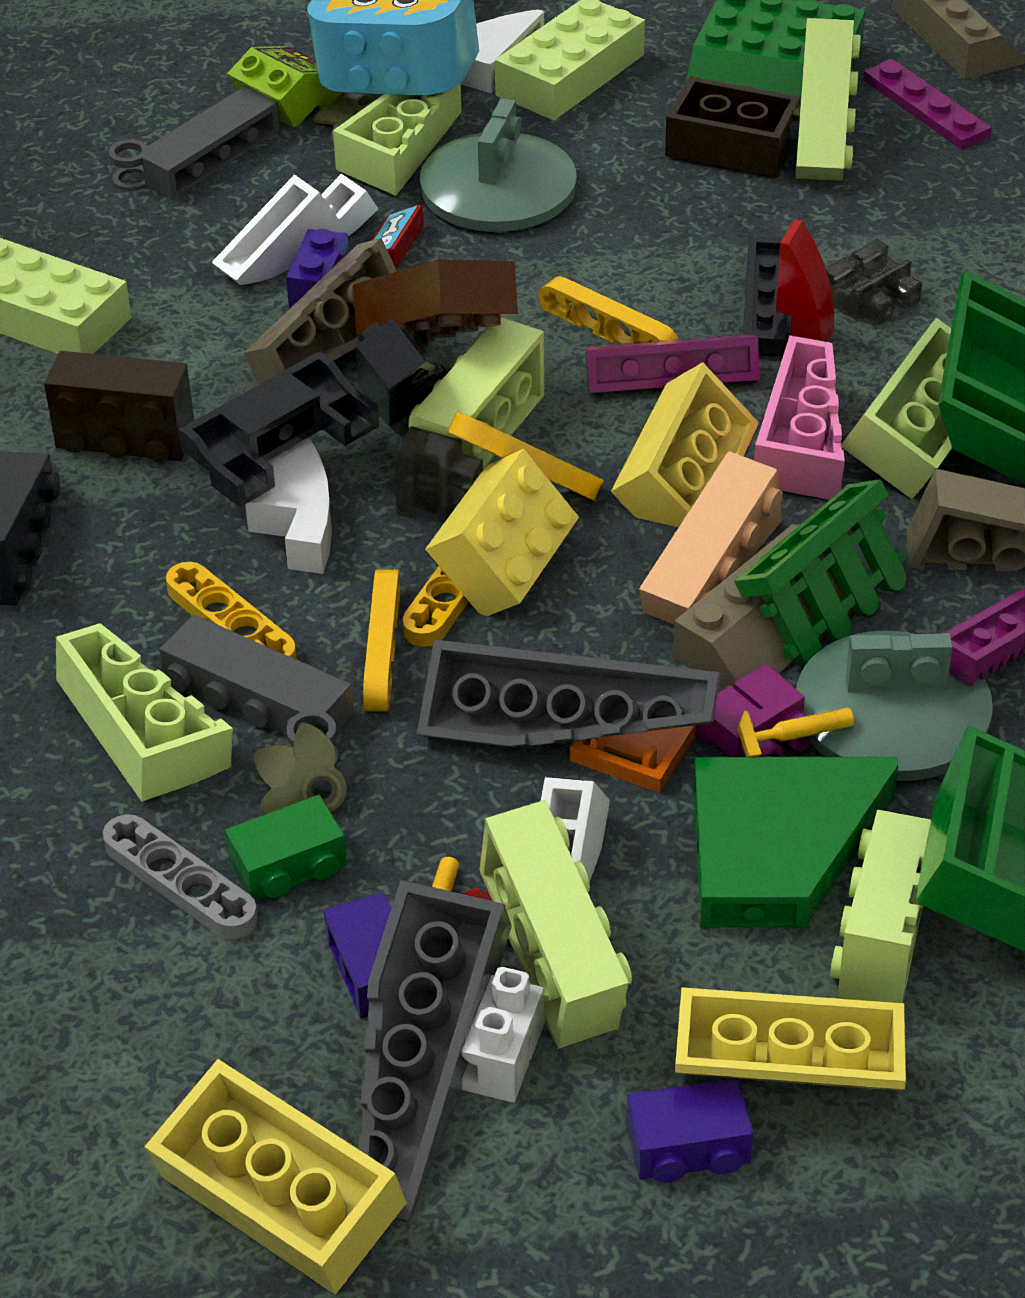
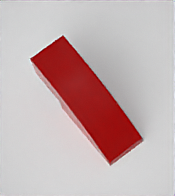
[776,219,835,342]

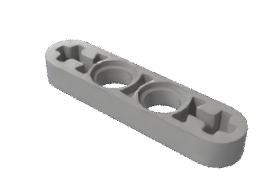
[103,814,258,940]

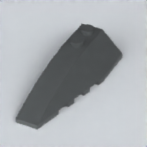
[417,639,721,748]
[358,880,512,1222]

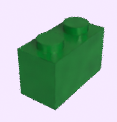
[225,795,347,901]

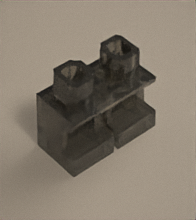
[826,239,922,325]
[395,426,483,524]

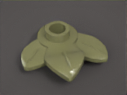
[313,94,380,142]
[254,723,347,814]

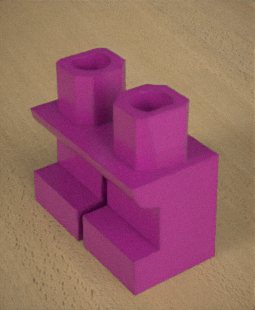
[696,663,811,757]

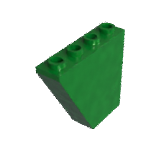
[693,756,898,928]

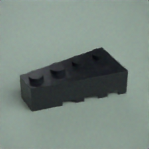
[356,319,451,427]
[0,452,60,606]

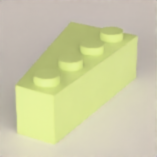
[830,810,931,1003]

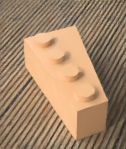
[639,451,783,624]

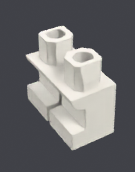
[461,967,545,1103]

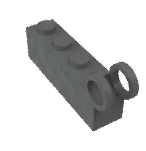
[109,86,280,200]
[159,614,354,767]

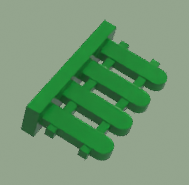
[734,480,906,666]

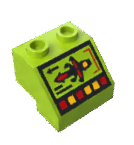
[227,46,342,128]

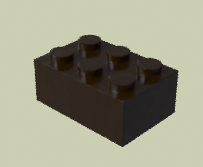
[665,76,801,178]
[44,351,194,461]

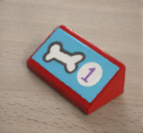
[370,205,424,269]

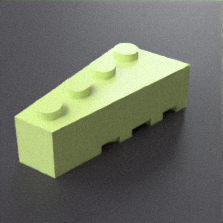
[796,18,861,181]
[333,84,462,196]
[56,623,233,802]

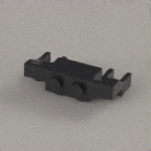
[179,351,379,508]

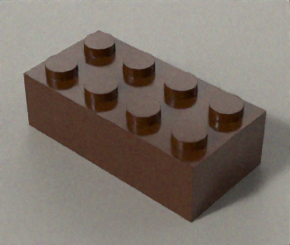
[353,259,518,342]

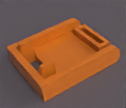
[570,725,696,793]

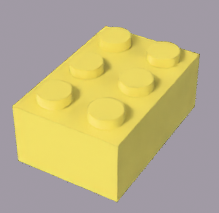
[425,448,579,616]

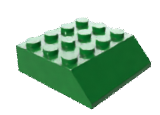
[685,0,865,119]
[938,270,1025,485]
[915,725,1025,952]

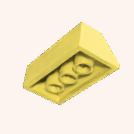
[611,362,759,528]
[675,987,906,1091]

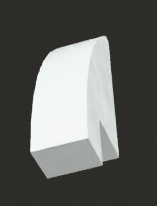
[460,9,544,93]
[212,174,378,285]
[245,437,332,574]

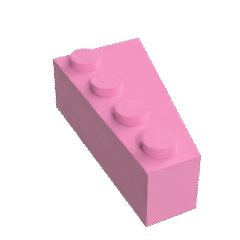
[754,336,845,500]

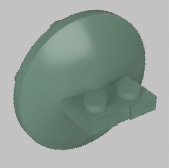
[420,98,577,233]
[796,631,993,781]

